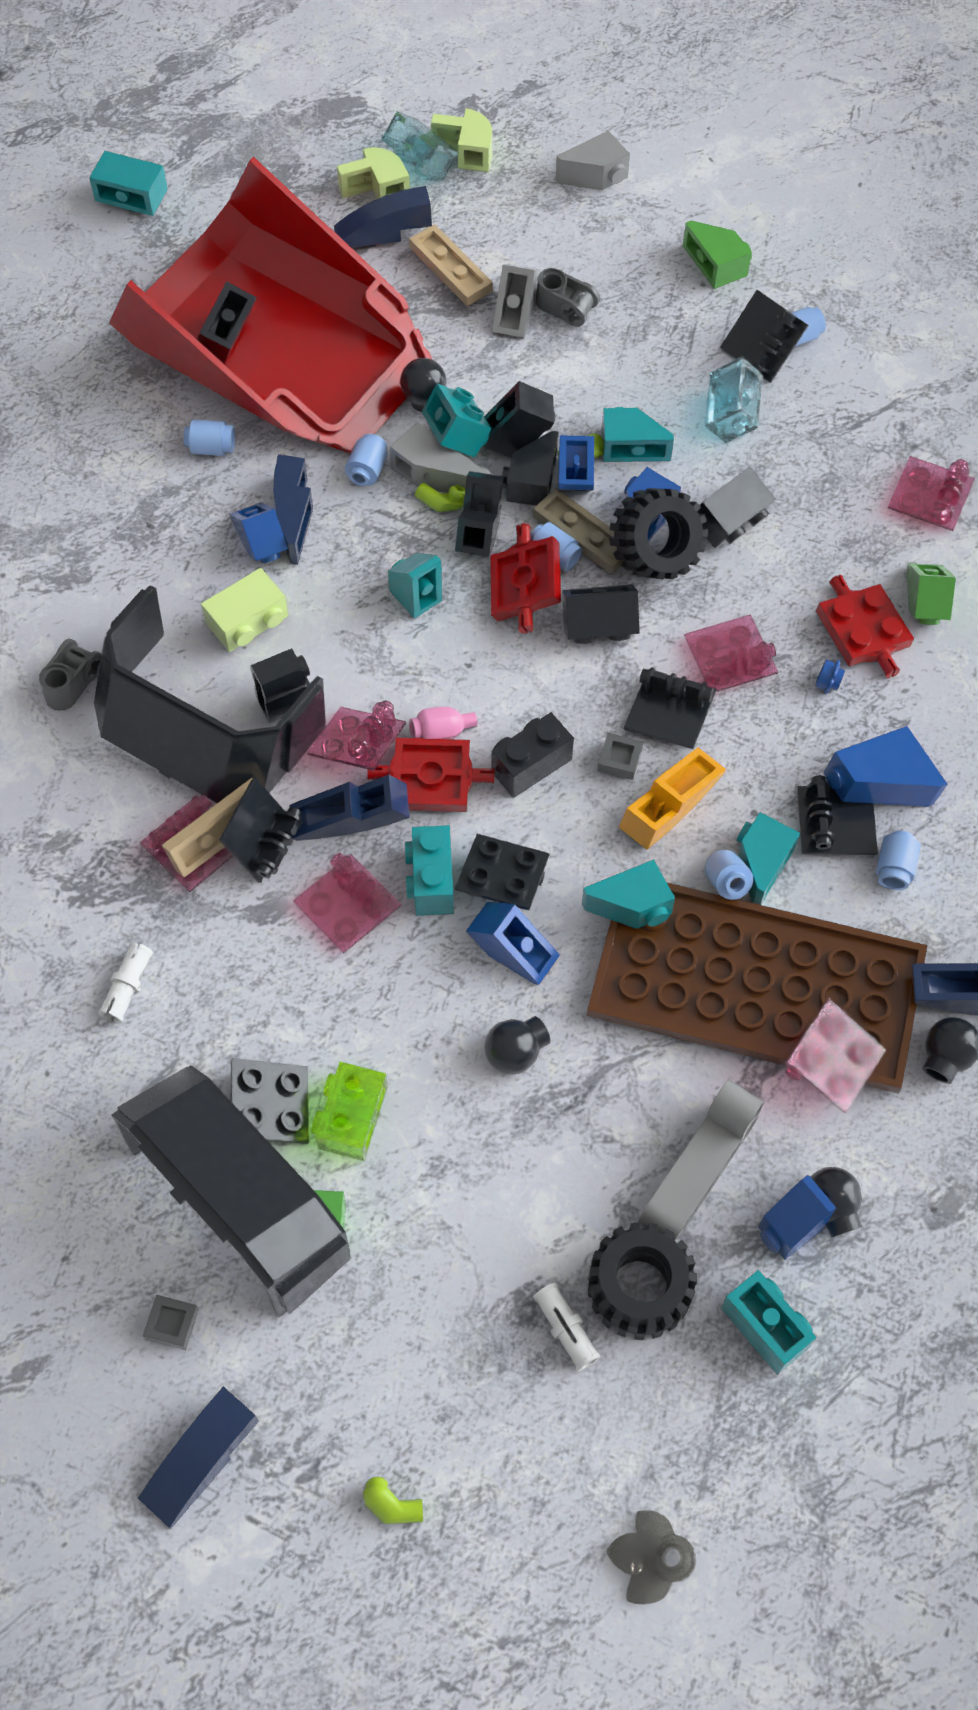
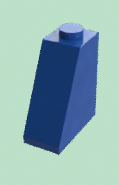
[823,726,948,807]

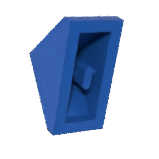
[558,435,594,491]

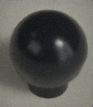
[400,358,447,412]
[484,1016,551,1075]
[922,1017,978,1084]
[810,1167,862,1237]

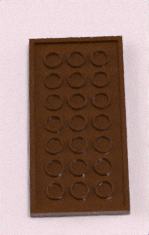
[586,882,928,1094]

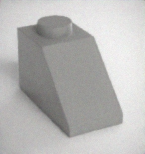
[555,131,630,190]
[492,264,540,338]

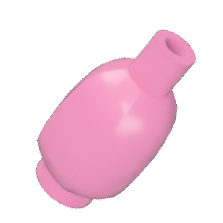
[409,707,478,739]

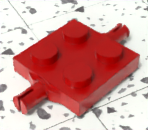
[490,523,561,634]
[816,575,914,678]
[367,738,495,812]

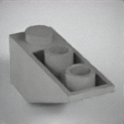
[390,422,492,493]

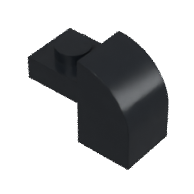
[455,471,504,557]

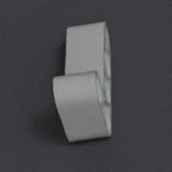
[638,1079,764,1242]

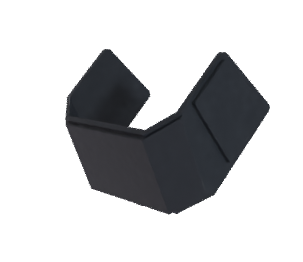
[94,585,326,803]
[111,1065,351,1317]

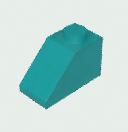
[601,407,674,462]
[388,553,443,619]
[736,812,800,905]
[582,859,675,929]

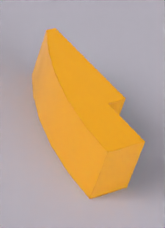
[619,747,726,850]

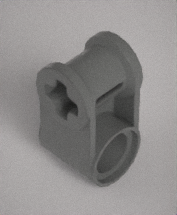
[536,268,600,327]
[39,638,102,711]

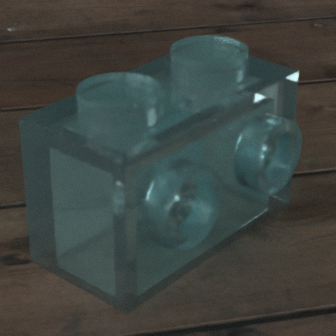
[381,111,459,181]
[705,357,763,443]

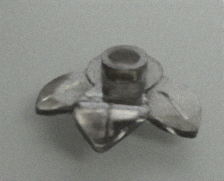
[607,1510,696,1605]

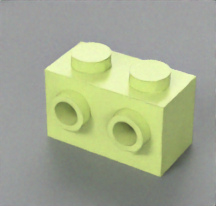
[201,568,288,652]

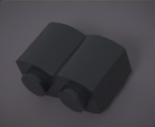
[250,648,310,723]

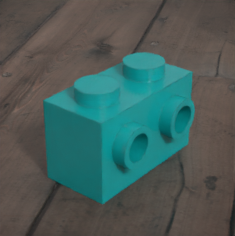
[89,150,168,216]
[421,383,491,457]
[405,825,454,916]
[721,1269,817,1375]

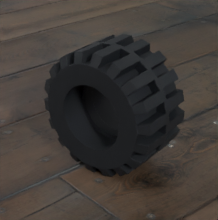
[609,488,708,580]
[587,1222,697,1340]

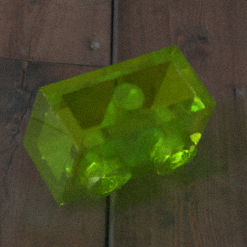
[311,1061,388,1162]

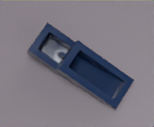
[334,186,432,248]
[273,454,313,565]
[289,775,410,841]
[912,963,978,1015]
[138,1386,259,1529]

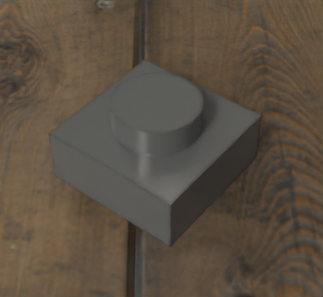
[597,733,643,780]
[143,1295,199,1350]

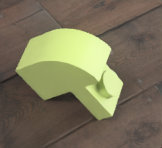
[431,108,492,172]
[337,147,410,199]

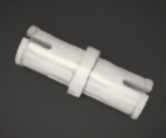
[98,942,153,1023]
[533,1283,601,1372]

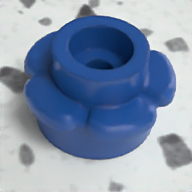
[815,659,845,694]

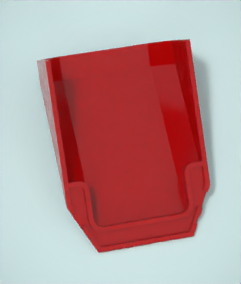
[109,156,433,454]

